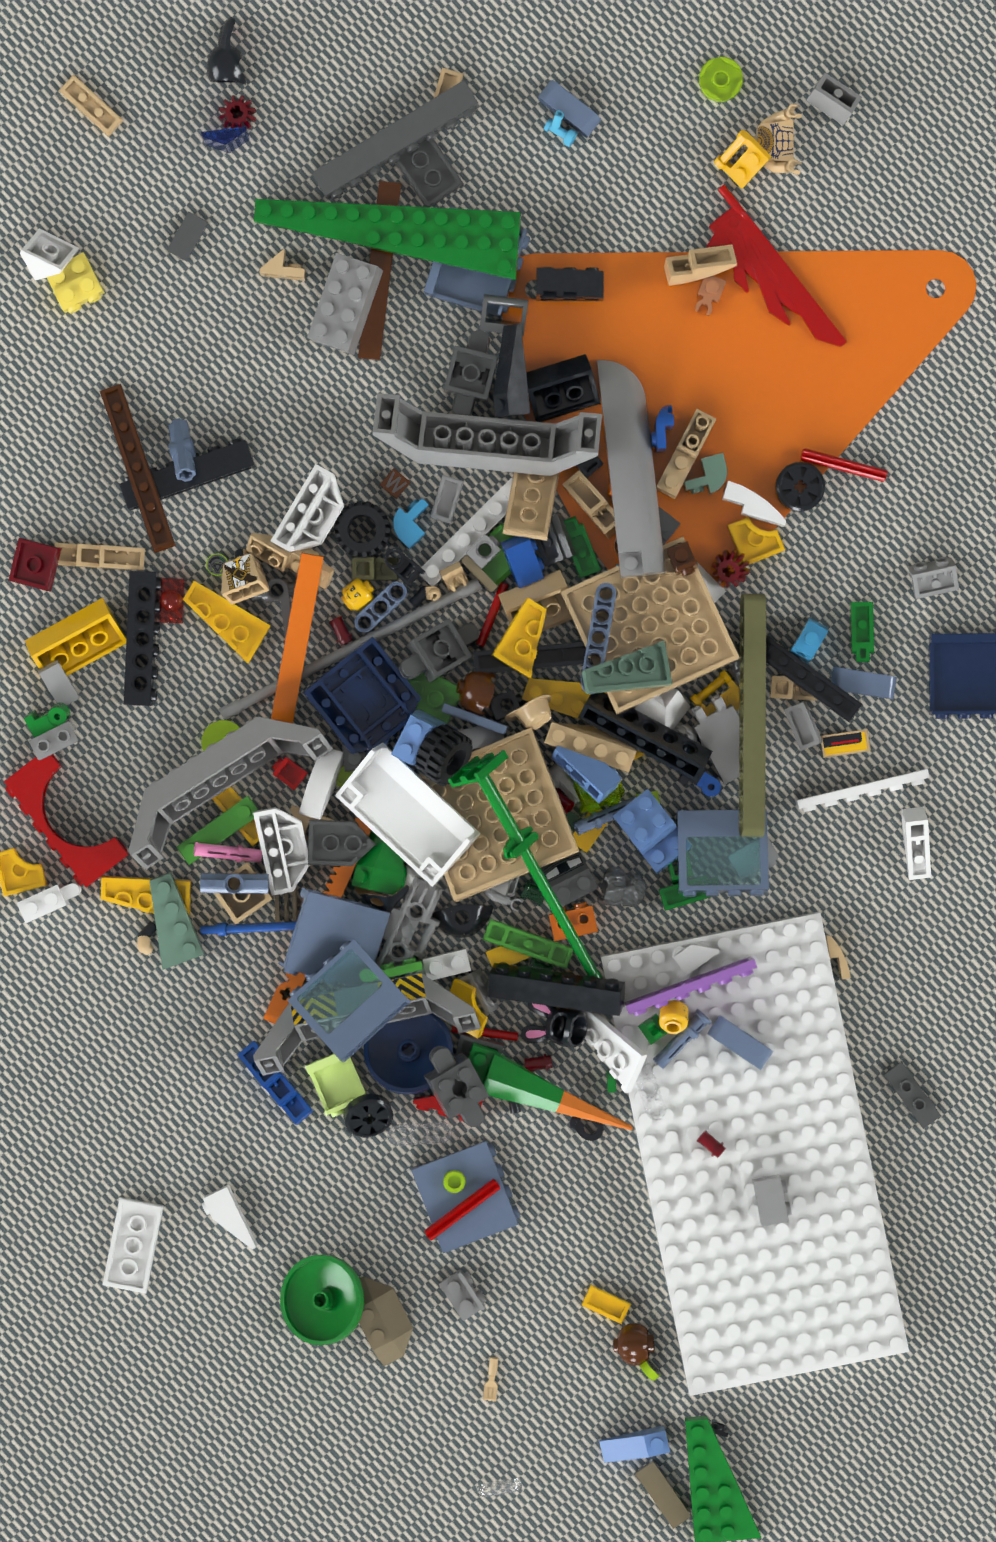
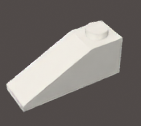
[901,807,931,880]
[202,1184,258,1249]

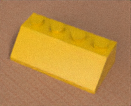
[25,598,126,676]

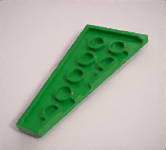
[685,1415,761,1542]

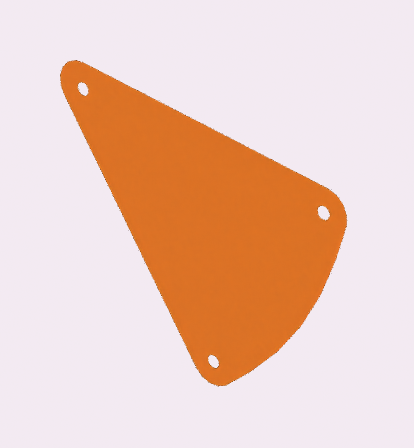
[502,250,977,588]

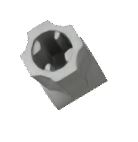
[548,762,587,804]

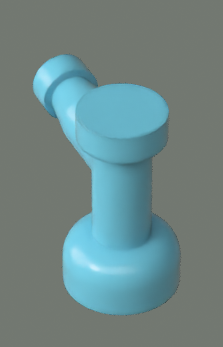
[544,110,578,147]

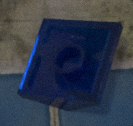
[201,127,250,153]

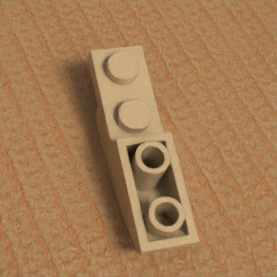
[656,409,716,499]
[246,533,334,589]

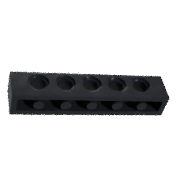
[123,571,162,706]
[578,692,713,782]

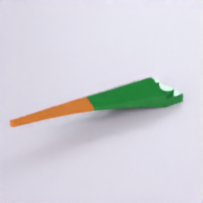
[468,1042,633,1130]

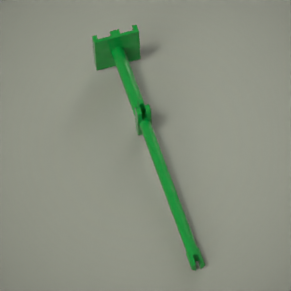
[448,750,603,979]

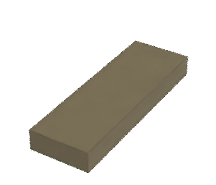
[635,1460,691,1529]

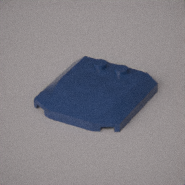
[302,637,421,754]

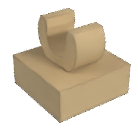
[439,561,469,592]

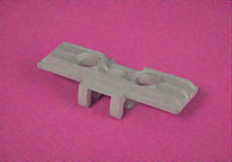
[376,876,444,978]

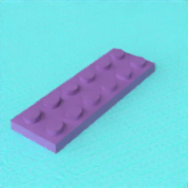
[624,957,757,1016]

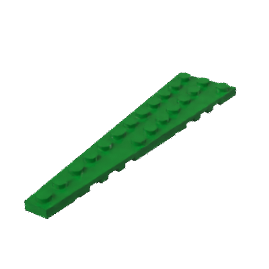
[254,199,521,280]

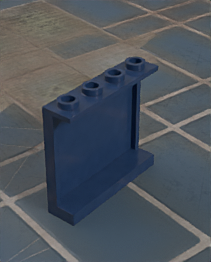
[929,633,996,719]

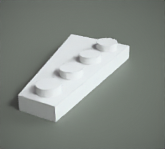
[580,1011,647,1093]

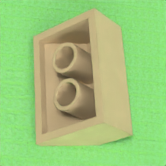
[498,570,573,632]

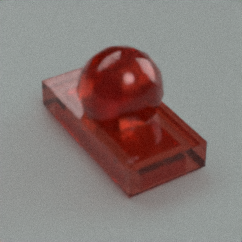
[160,578,185,624]

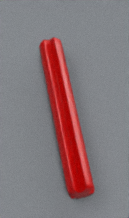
[801,449,887,482]
[424,1179,500,1240]

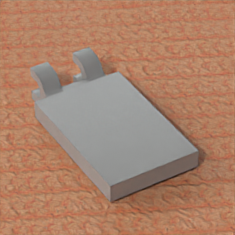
[691,694,739,784]

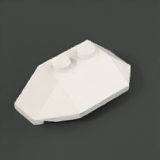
[271,464,344,552]
[253,807,309,896]

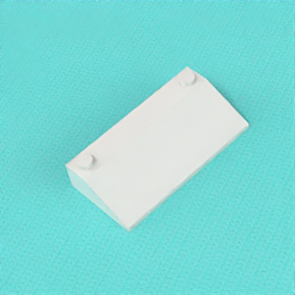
[335,743,481,887]

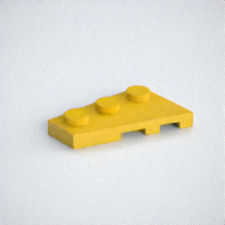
[492,598,547,679]

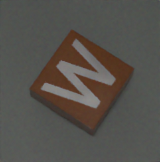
[380,468,411,500]

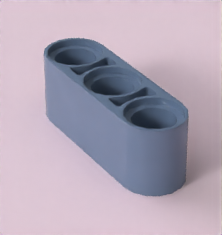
[537,80,601,138]
[354,582,407,633]
[831,667,897,699]
[707,1015,774,1070]

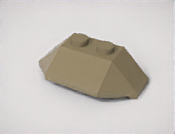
[359,1276,413,1366]

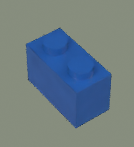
[500,536,545,588]

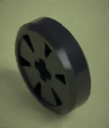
[775,462,825,512]
[343,1094,393,1138]

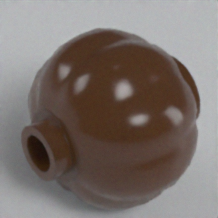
[613,1323,655,1366]

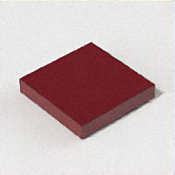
[8,538,62,592]

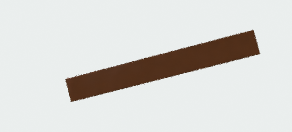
[358,181,401,361]
[100,384,176,553]

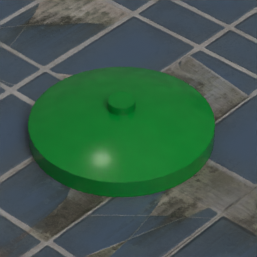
[280,1255,364,1345]

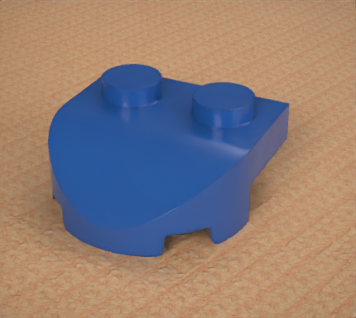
[650,405,674,453]

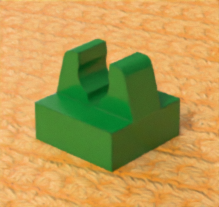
[638,1013,667,1045]

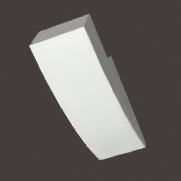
[722,481,786,527]
[299,749,344,820]

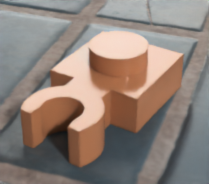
[695,276,726,316]

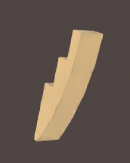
[54,543,145,571]

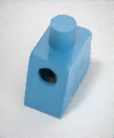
[789,617,828,664]

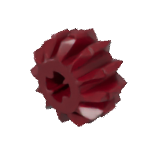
[219,95,256,134]
[712,549,750,587]

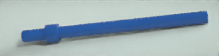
[200,921,297,936]

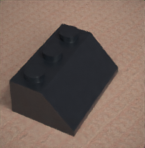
[526,354,600,422]

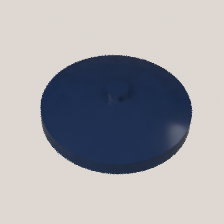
[364,1013,453,1094]

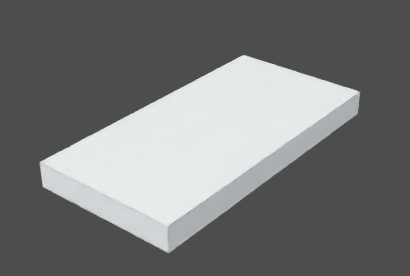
[103,1197,164,1294]

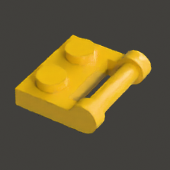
[714,130,772,189]
[690,670,739,717]

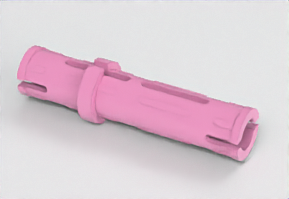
[193,842,262,863]

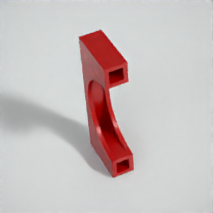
[4,754,130,887]

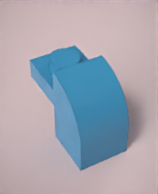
[393,498,429,550]

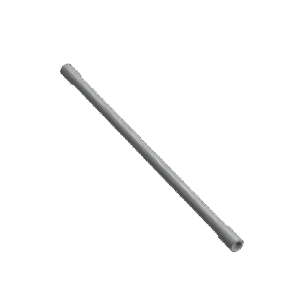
[219,578,482,720]

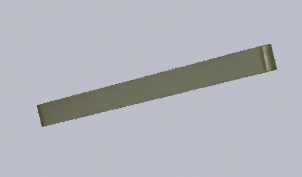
[739,593,766,837]

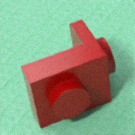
[272,757,308,791]

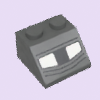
[541,852,599,907]

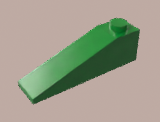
[352,830,407,895]

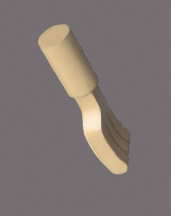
[483,1357,499,1402]

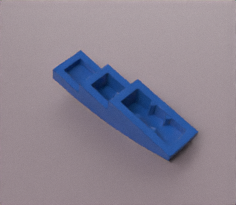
[237,1041,314,1125]

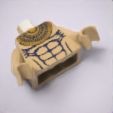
[743,104,802,175]

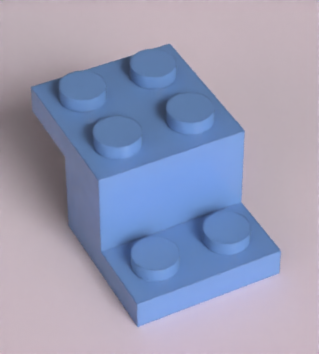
[613,789,692,874]

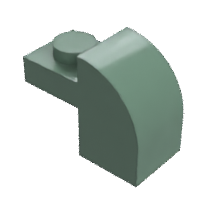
[683,453,727,495]

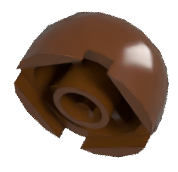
[456,671,495,716]

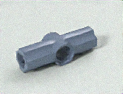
[168,418,196,482]
[200,873,269,894]

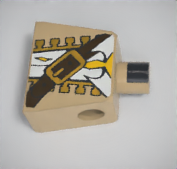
[221,549,269,605]

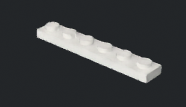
[420,478,513,586]
[795,769,930,812]

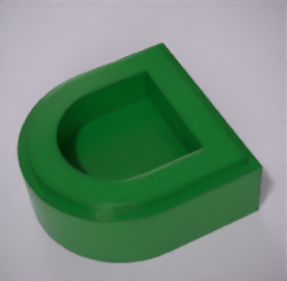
[606,1070,617,1093]

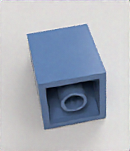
[391,709,458,766]

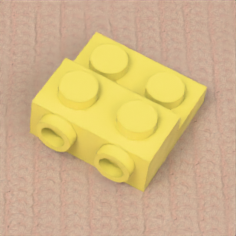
[46,252,105,314]

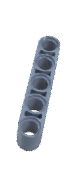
[581,583,616,694]

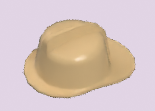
[504,694,551,730]

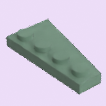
[582,641,672,694]
[149,872,205,970]

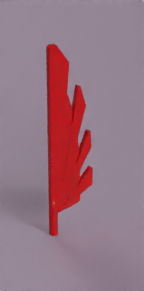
[706,184,847,347]

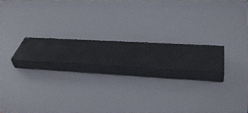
[766,635,863,723]

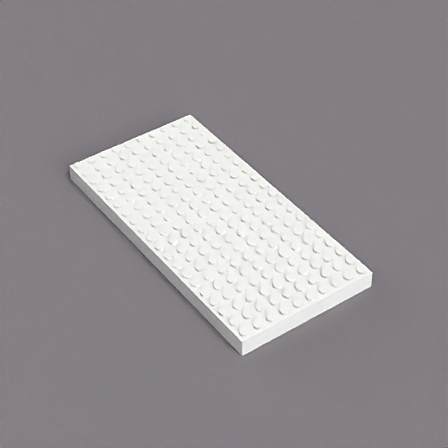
[600,912,909,1396]

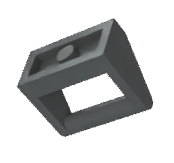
[479,294,528,336]

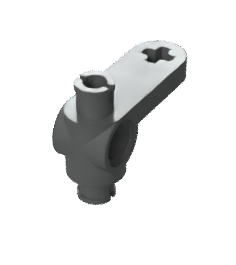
[251,578,296,638]

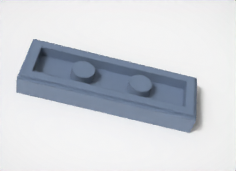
[442,703,509,734]

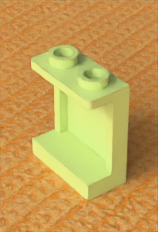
[305,1053,367,1117]

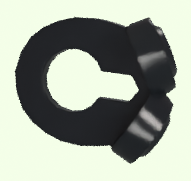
[570,1116,604,1141]

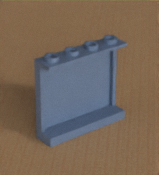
[424,206,530,318]
[278,887,390,988]
[411,1139,521,1253]

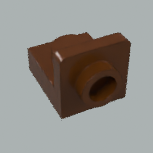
[666,541,698,577]

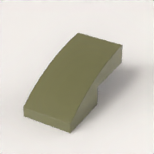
[352,557,399,581]

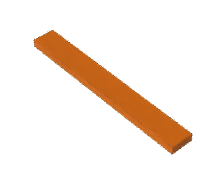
[271,552,324,724]

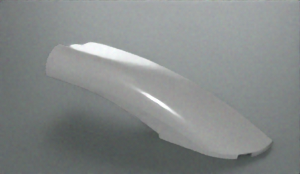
[597,360,666,578]

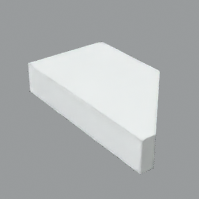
[673,944,720,975]

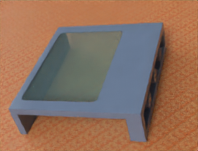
[676,809,769,897]
[287,939,411,1062]

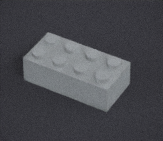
[307,253,383,355]

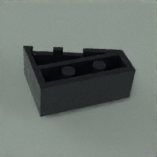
[536,267,604,301]

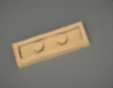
[59,74,123,137]

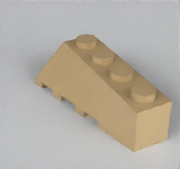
[544,722,637,773]

